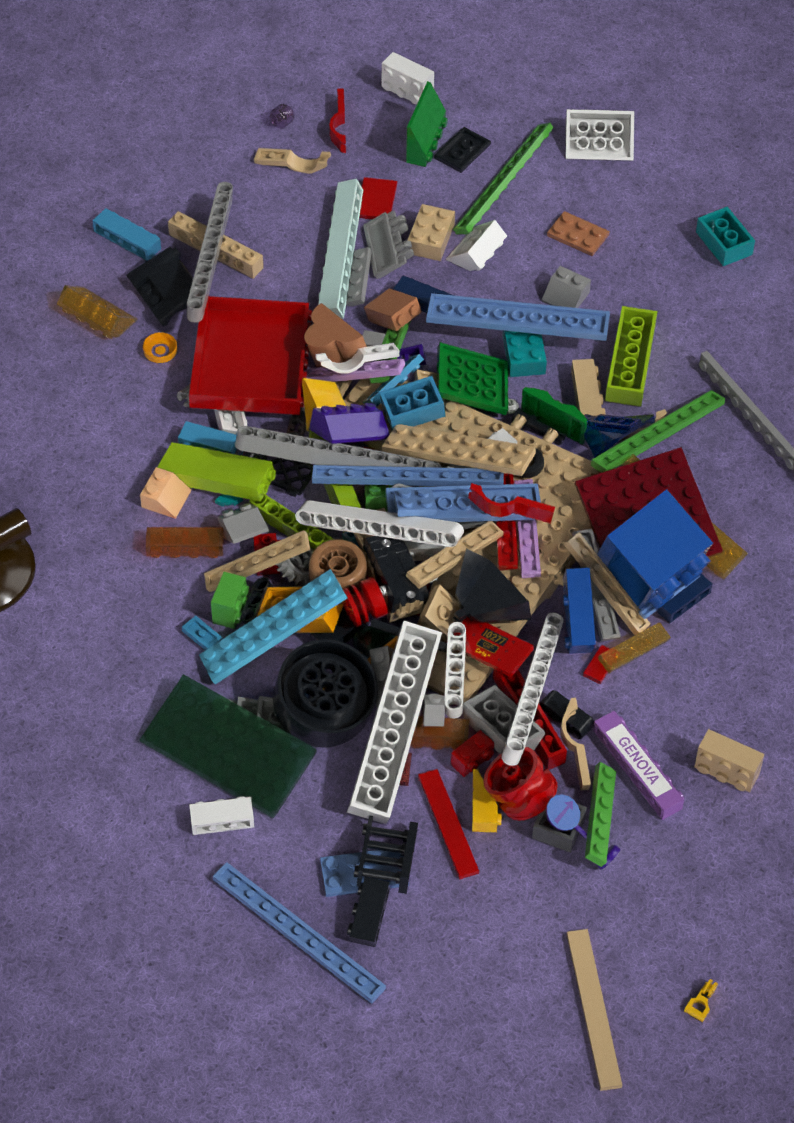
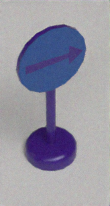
[546,794,621,870]

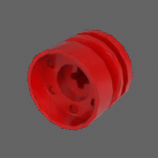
[342,577,388,627]

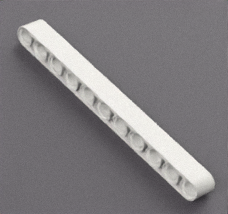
[502,612,563,766]

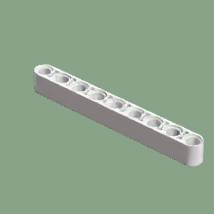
[295,501,464,547]

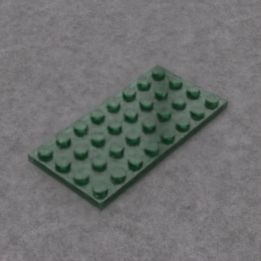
[139,674,317,818]

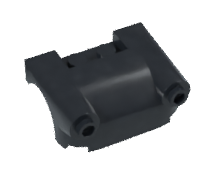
[126,246,194,327]

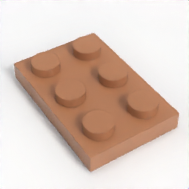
[547,211,610,256]

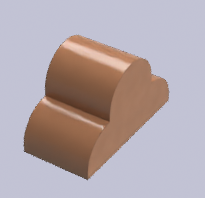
[304,303,371,367]

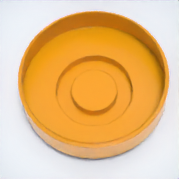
[143,332,177,363]

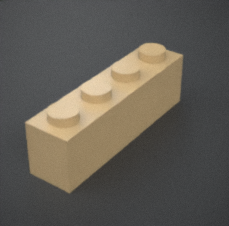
[571,359,606,426]

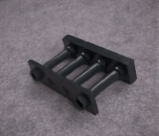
[354,815,418,894]

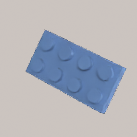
[320,850,409,897]

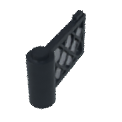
[240,451,313,497]

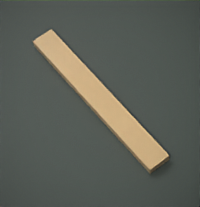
[567,929,622,1091]

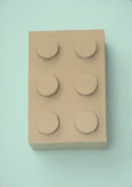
[408,204,455,261]
[694,729,764,792]

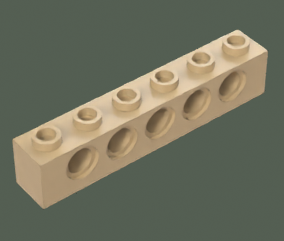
[168,211,263,279]

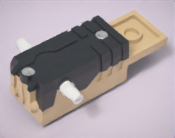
[354,508,438,622]

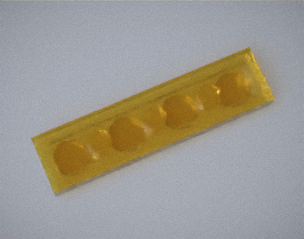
[598,622,671,674]

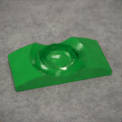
[521,387,587,445]

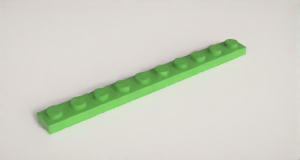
[453,123,553,235]
[591,390,725,473]

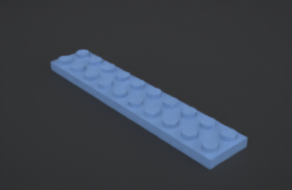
[426,293,610,341]

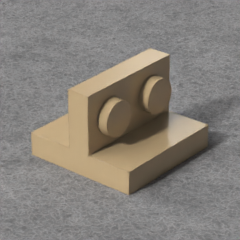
[419,585,460,640]

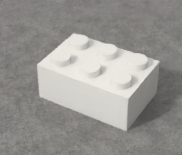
[382,52,434,104]

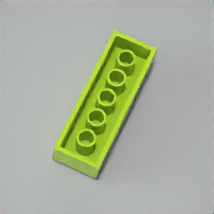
[605,306,658,407]

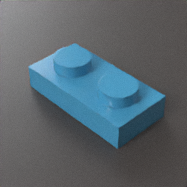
[182,616,223,651]

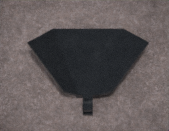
[452,548,531,623]

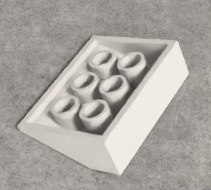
[565,109,634,161]

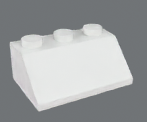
[446,220,507,271]

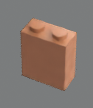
[364,288,422,331]

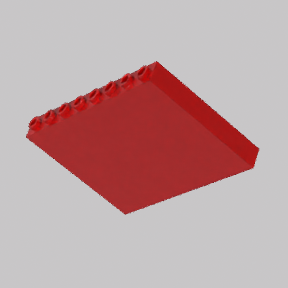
[189,296,312,415]

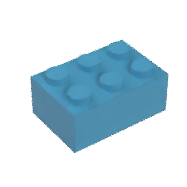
[379,376,446,430]

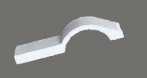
[315,343,399,374]

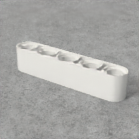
[444,622,466,719]

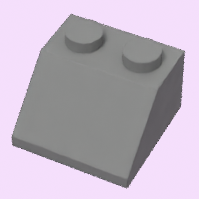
[542,266,591,308]
[217,503,269,544]

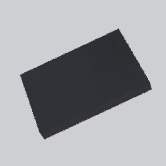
[434,127,491,173]

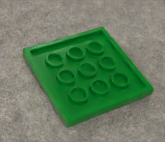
[437,342,508,415]

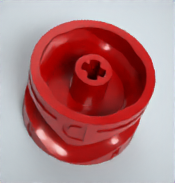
[483,747,558,821]

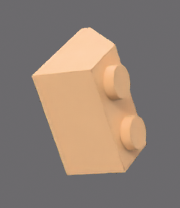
[140,467,191,519]

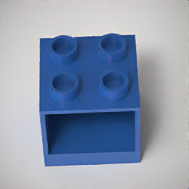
[597,489,713,610]

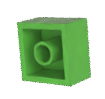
[211,572,249,629]

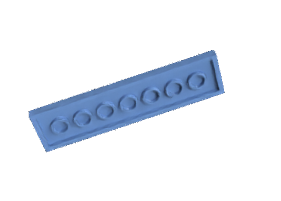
[385,484,541,522]

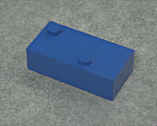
[563,568,596,654]

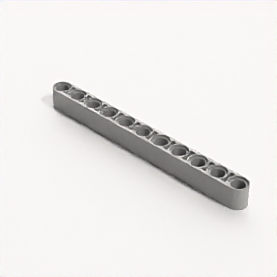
[187,182,233,322]
[235,426,441,468]

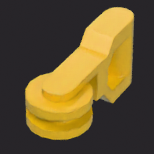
[684,979,718,1022]

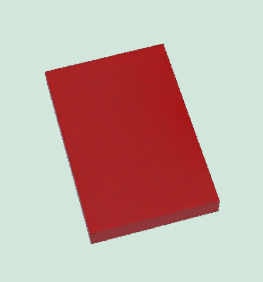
[359,177,398,220]

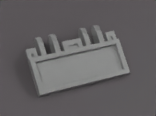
[363,210,414,279]

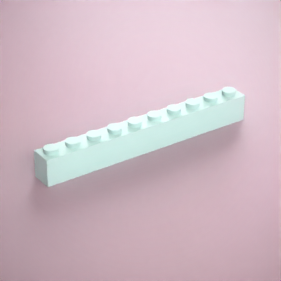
[318,179,363,319]

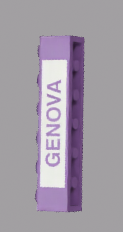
[593,711,684,820]

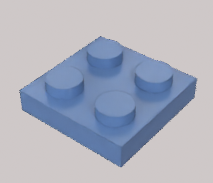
[393,489,437,517]

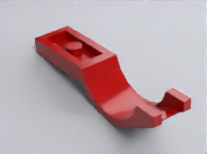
[329,88,346,153]
[468,483,555,524]

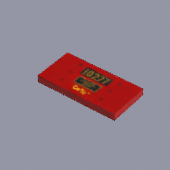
[446,617,534,678]

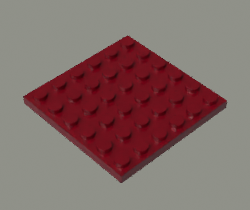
[574,447,723,558]

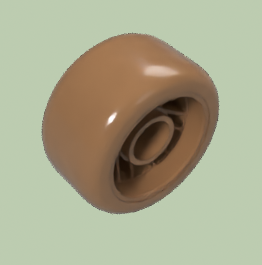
[309,539,367,593]

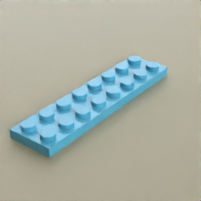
[199,569,348,684]

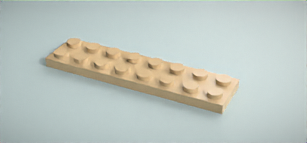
[382,424,536,476]

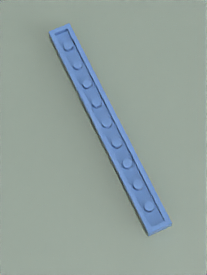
[312,465,504,486]
[213,862,386,1004]

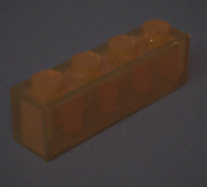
[146,527,224,558]
[410,716,469,750]

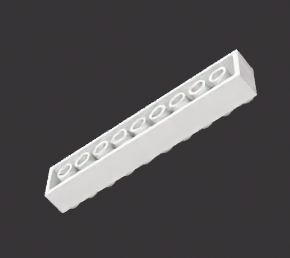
[347,621,442,824]

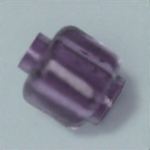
[269,104,294,129]

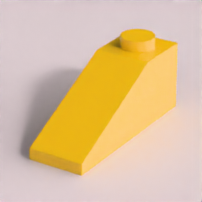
[472,769,502,832]

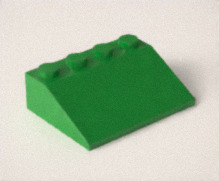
[406,81,448,167]

